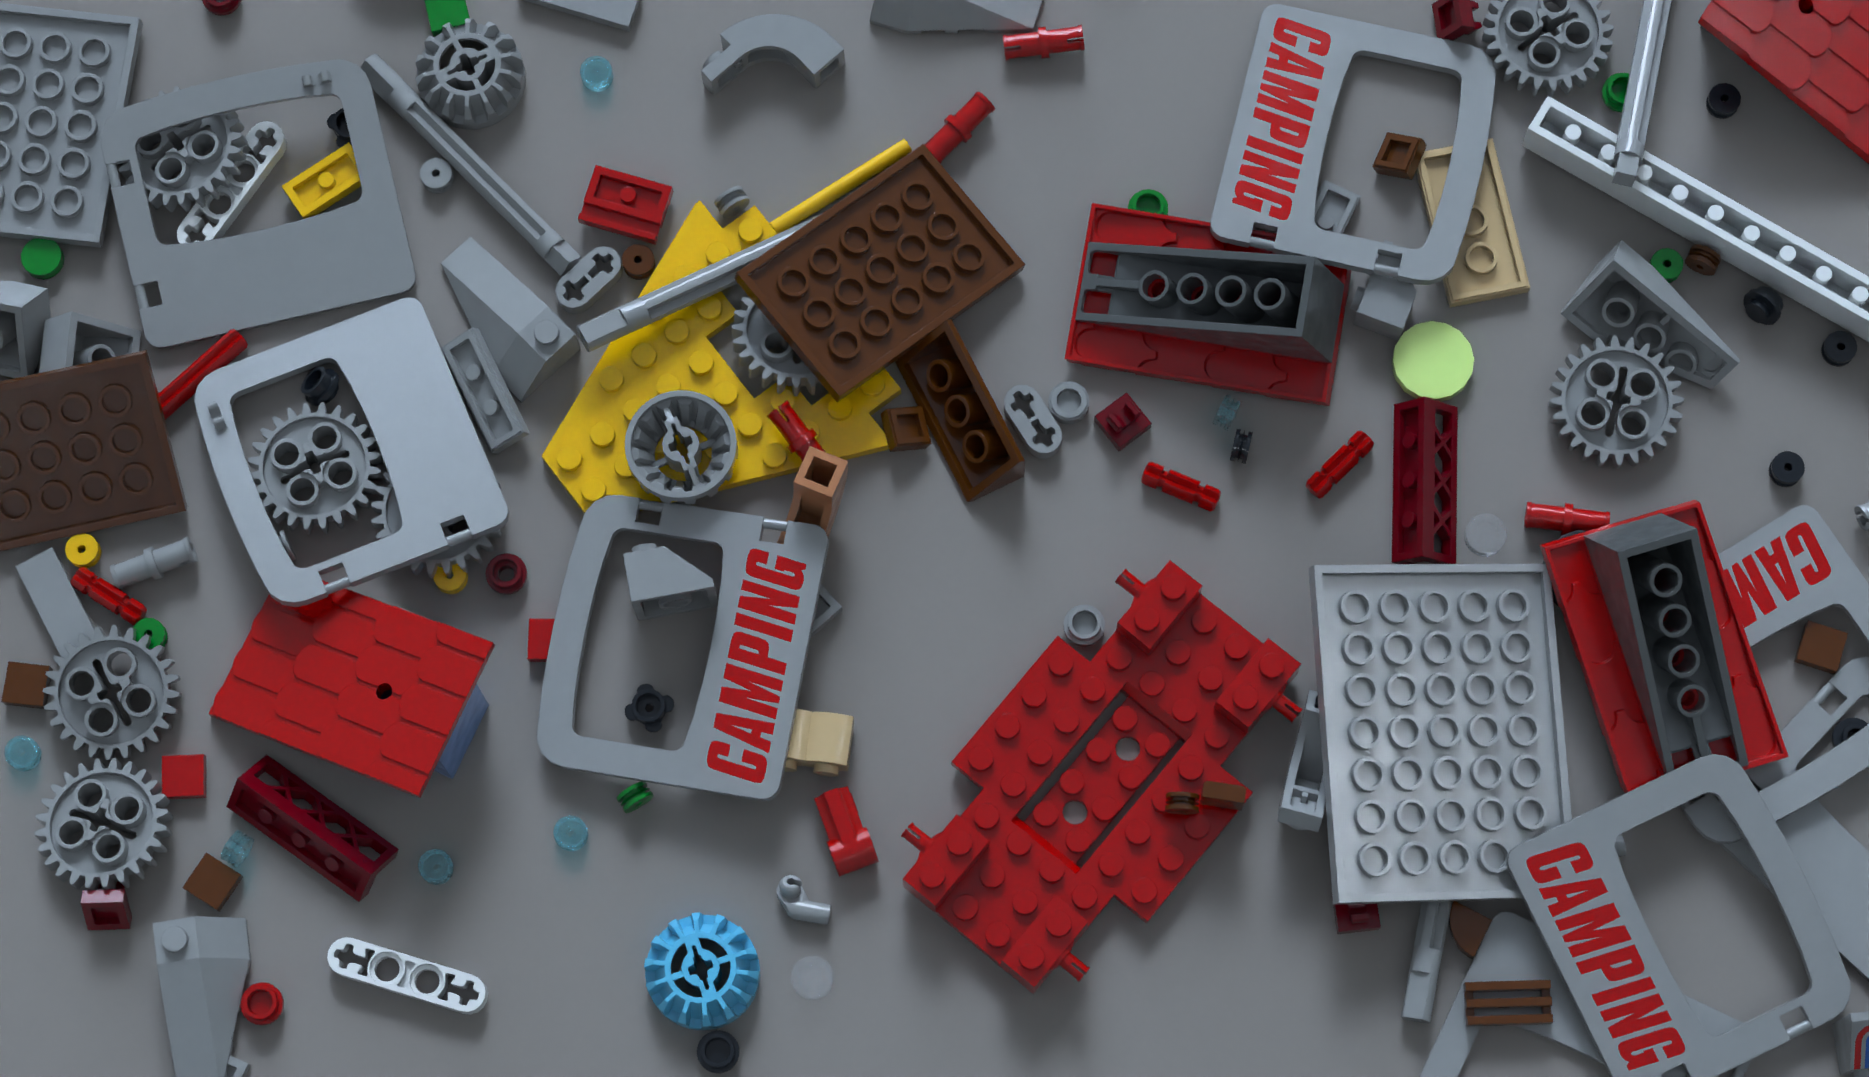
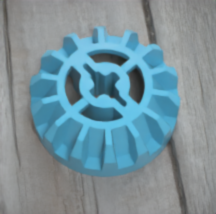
[644,912,760,1030]

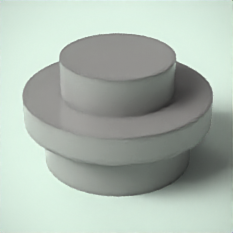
[1063,605,1105,646]

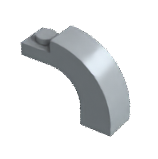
[701,14,845,96]
[1277,689,1326,832]

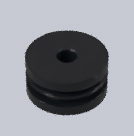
[1706,83,1741,119]
[1821,331,1857,367]
[1230,429,1253,464]
[1769,451,1805,487]

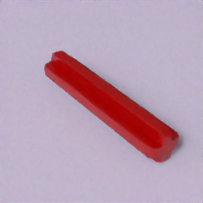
[158,329,248,420]

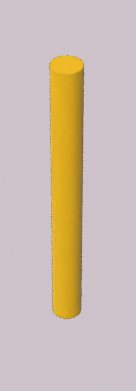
[769,139,912,234]

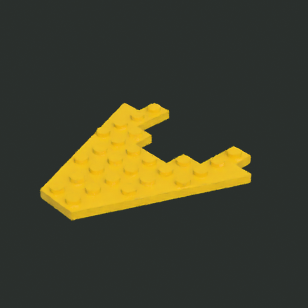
[542,201,901,513]

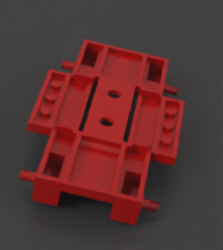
[901,560,1303,994]

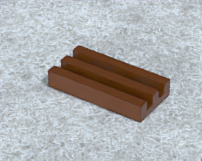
[1463,980,1553,1027]

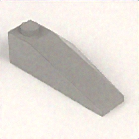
[441,236,581,403]
[1561,240,1740,389]
[153,916,251,1077]

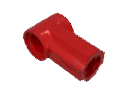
[814,786,879,877]

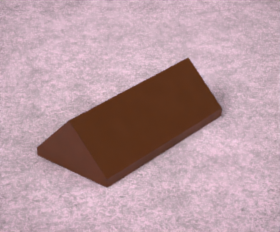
[895,319,1025,502]

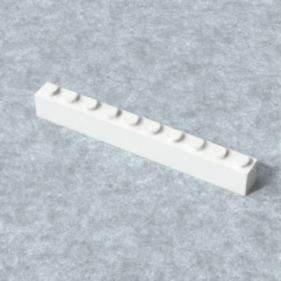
[1521,96,1869,342]

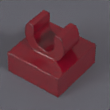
[1432,0,1482,41]
[1094,392,1152,451]
[80,881,132,930]
[1332,897,1381,934]

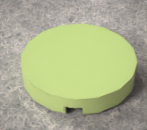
[1392,321,1474,402]

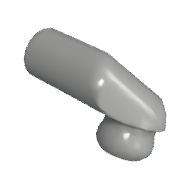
[777,875,831,925]

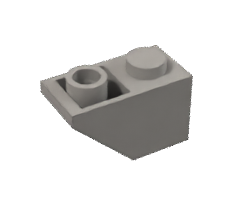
[1350,240,1417,341]

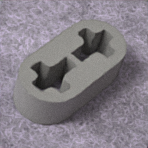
[555,246,623,314]
[1004,385,1062,459]

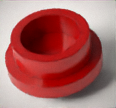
[240,982,284,1025]

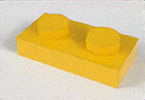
[281,142,361,219]

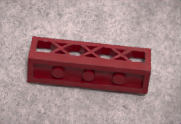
[1392,397,1458,564]
[226,754,399,902]

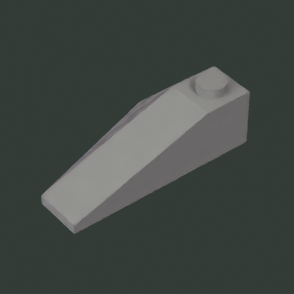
[870,0,1043,34]
[0,281,51,378]

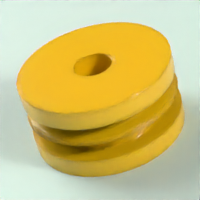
[65,533,102,569]
[433,564,468,594]

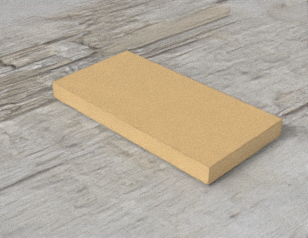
[1416,138,1530,308]

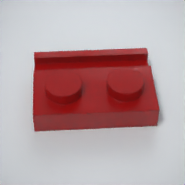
[578,165,674,245]

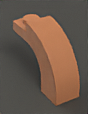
[777,446,848,544]

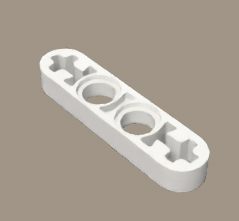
[177,121,287,244]
[327,937,488,1015]

